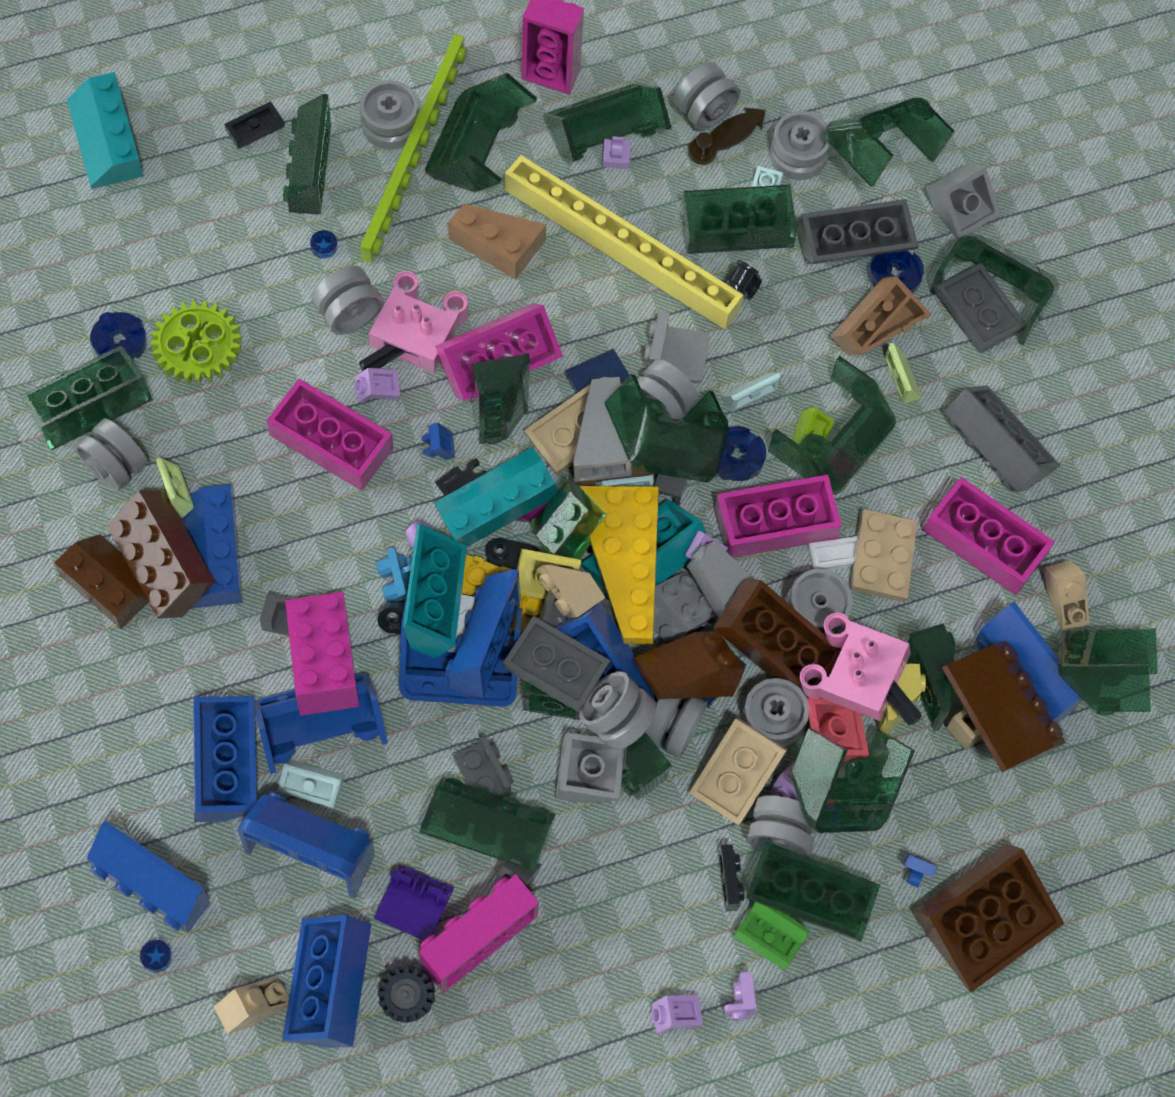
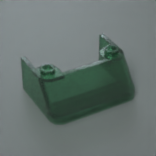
[425,73,537,192]
[544,83,672,162]
[823,98,955,187]
[930,233,1059,345]
[768,355,896,495]
[604,374,729,483]
[1058,628,1158,715]
[791,728,915,833]

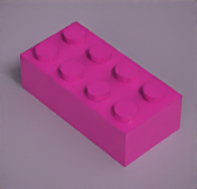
[521,0,584,95]
[435,303,563,401]
[266,378,394,491]
[715,475,842,558]
[923,477,1055,596]
[285,592,359,716]
[418,874,539,993]

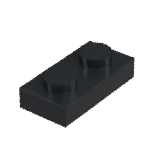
[224,101,284,149]
[718,844,744,912]

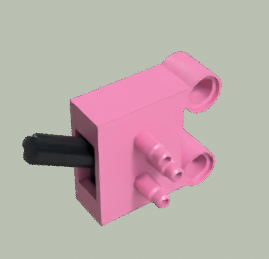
[359,271,468,373]
[800,613,922,726]

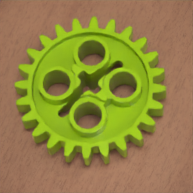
[150,300,242,385]

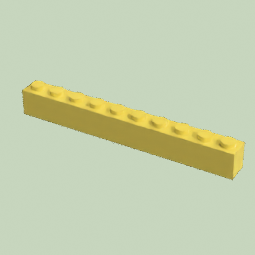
[505,155,743,330]

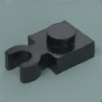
[435,459,487,496]

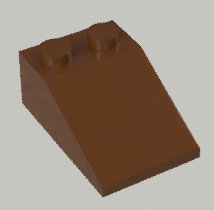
[633,631,745,700]

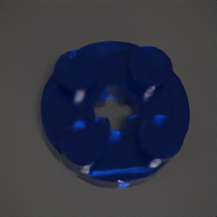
[869,251,924,293]
[90,312,147,366]
[710,426,767,481]

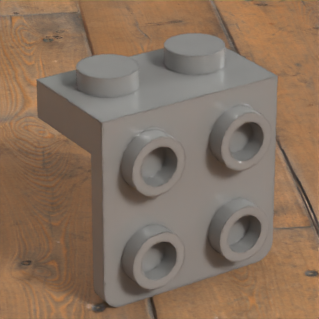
[644,311,710,383]
[654,572,717,644]

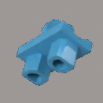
[376,547,412,603]

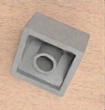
[926,163,1001,239]
[555,732,625,803]

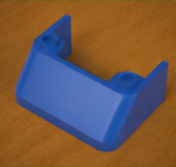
[399,600,522,707]
[254,673,388,774]
[238,792,375,899]

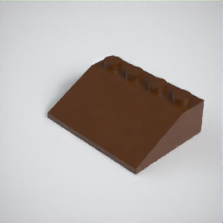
[942,641,1066,773]
[913,844,1065,992]

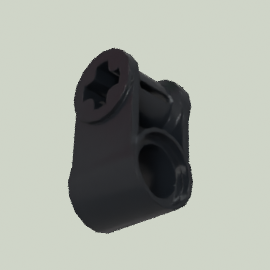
[724,260,762,300]

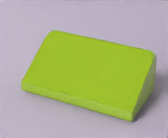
[785,406,835,468]

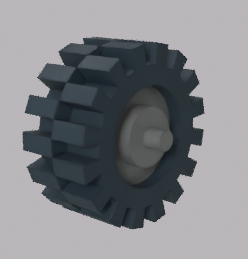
[378,966,435,1023]

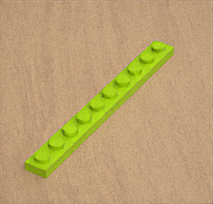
[360,33,467,263]

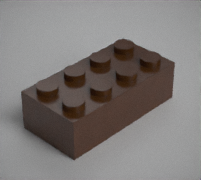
[107,490,216,619]
[713,580,842,698]

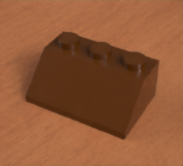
[54,534,149,629]

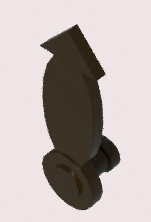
[688,107,765,165]

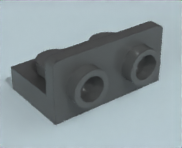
[453,736,514,810]

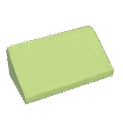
[885,343,922,403]
[156,457,194,519]

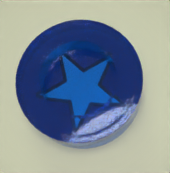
[310,230,338,258]
[140,940,172,973]

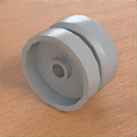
[673,62,741,130]
[360,80,419,150]
[770,111,832,180]
[312,266,383,335]
[627,360,699,431]
[74,418,148,491]
[785,568,853,636]
[579,671,657,750]
[741,678,809,749]
[642,698,707,759]
[747,796,821,860]

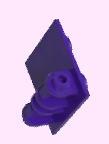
[373,864,454,941]

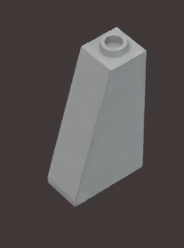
[574,377,632,482]
[687,541,755,657]

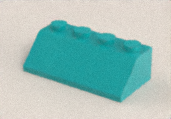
[67,72,144,189]
[434,447,560,547]
[581,499,707,600]
[403,524,467,659]

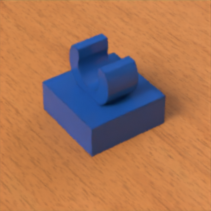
[422,423,455,460]
[904,853,937,887]

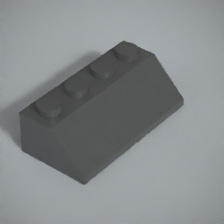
[798,199,919,264]
[944,385,1060,493]

